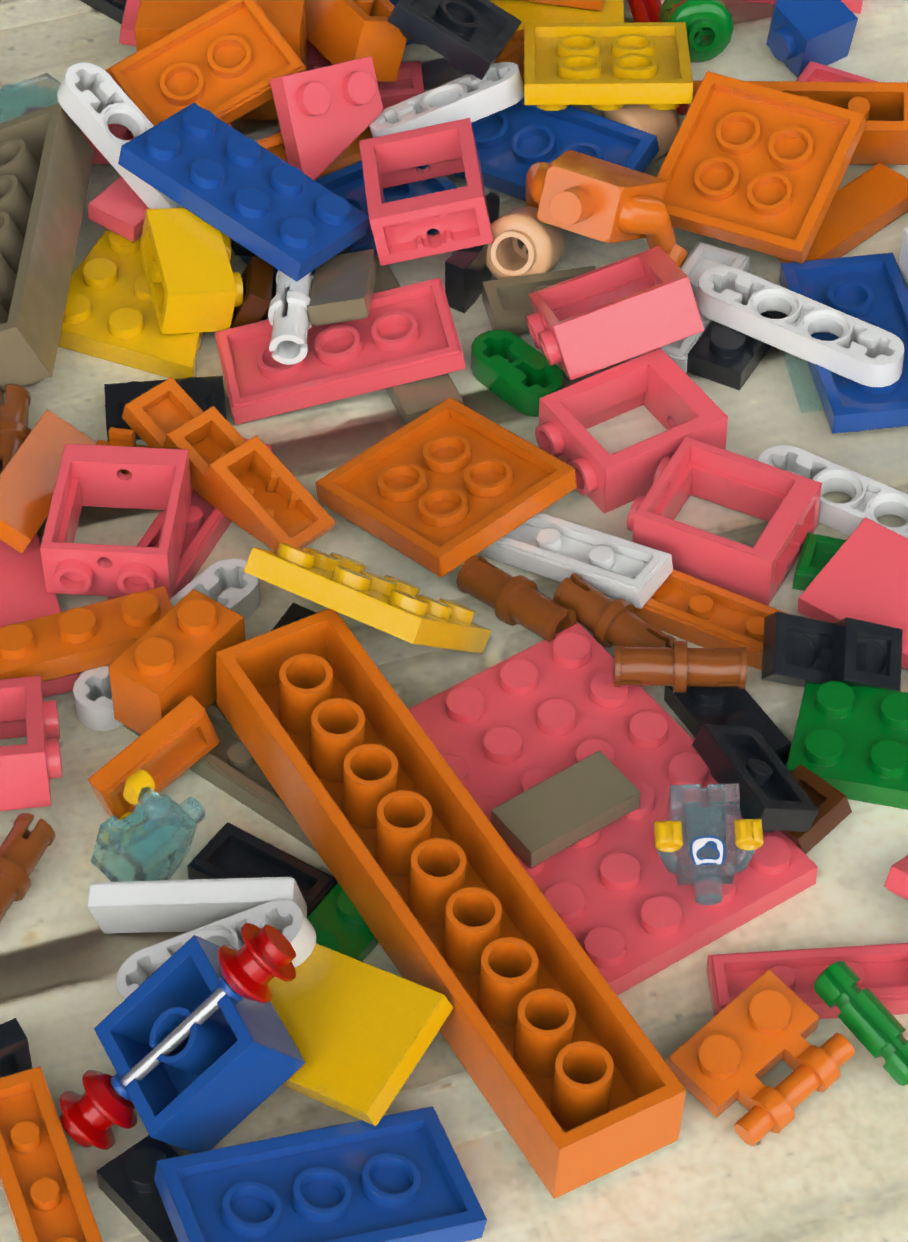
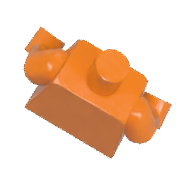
[525,150,688,268]

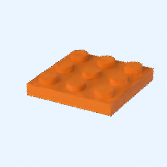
[657,71,866,264]
[315,397,577,578]

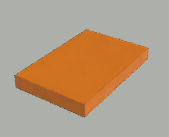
[105,0,307,126]

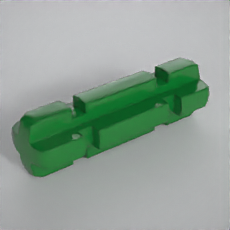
[813,961,908,1086]

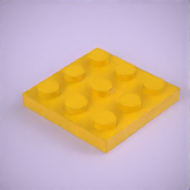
[524,22,693,111]
[243,542,492,654]

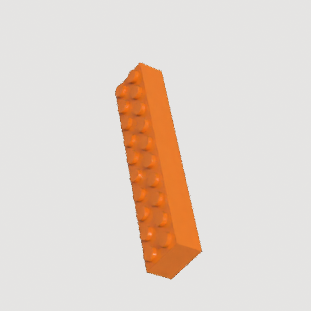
[216,608,686,1199]

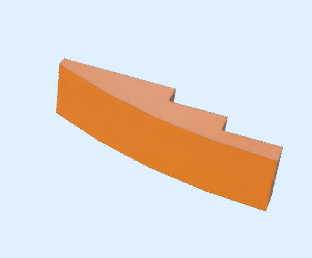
[122,377,336,551]

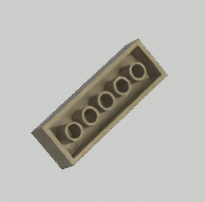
[0,103,95,393]

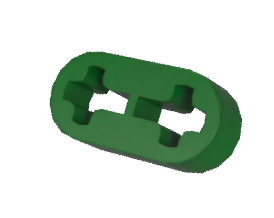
[471,330,564,417]

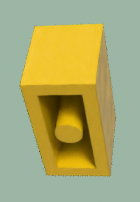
[139,208,243,335]

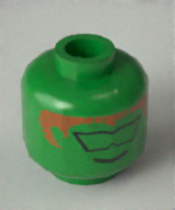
[659,0,734,62]

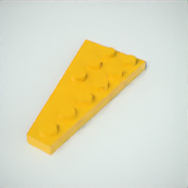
[58,229,203,379]

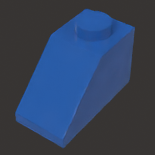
[766,0,858,78]

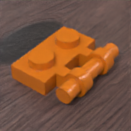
[667,969,855,1146]

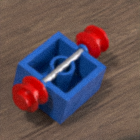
[59,923,305,1153]

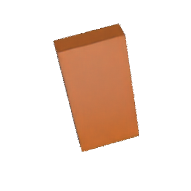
[87,695,220,821]

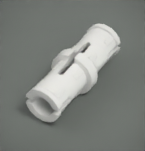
[268,270,314,365]

